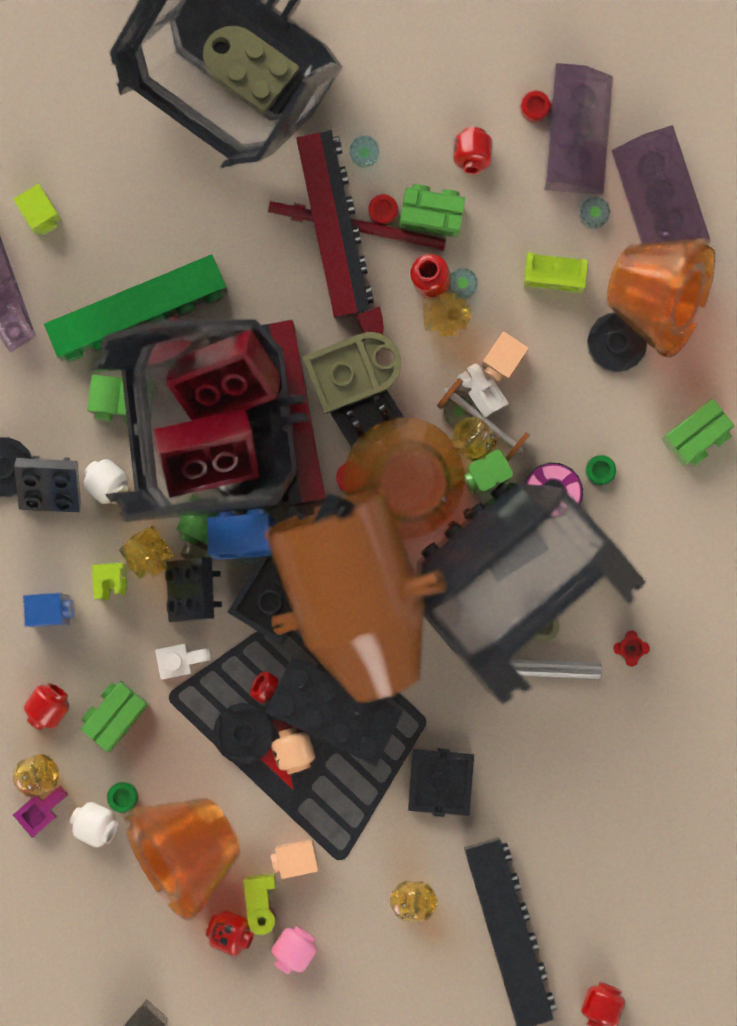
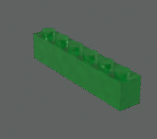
[44,254,228,363]

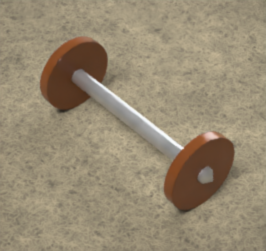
[437,378,530,462]

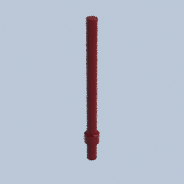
[268,200,446,251]

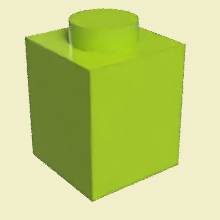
[13,183,61,235]

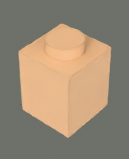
[482,331,528,382]
[271,839,318,879]

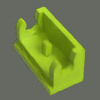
[523,252,588,293]
[92,563,129,601]

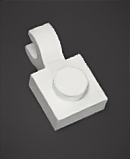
[457,363,509,418]
[155,644,211,680]

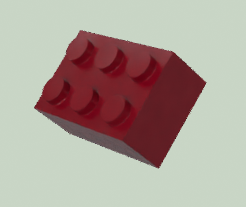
[165,329,281,420]
[153,408,260,498]

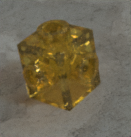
[423,293,471,336]
[119,525,174,580]

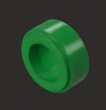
[585,455,616,486]
[107,782,139,813]

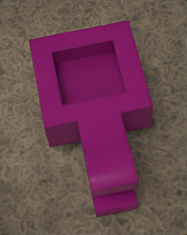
[13,786,69,838]

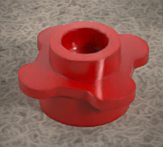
[613,630,650,667]

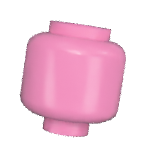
[271,926,317,974]

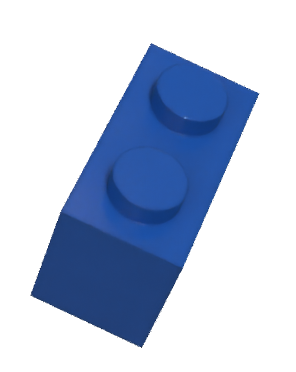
[207,509,275,560]
[23,593,75,628]

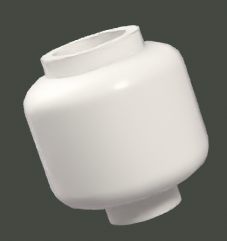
[83,459,129,504]
[70,802,118,848]

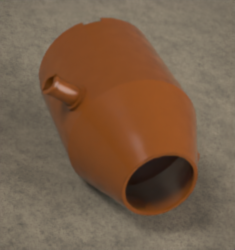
[265,490,446,702]

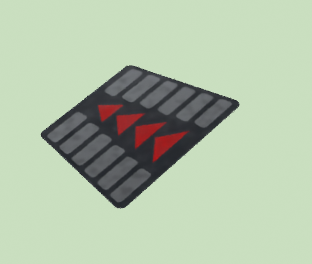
[169,629,426,860]

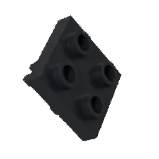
[330,390,408,457]
[14,456,81,513]
[165,557,222,622]

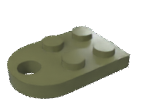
[203,26,300,116]
[302,332,401,415]

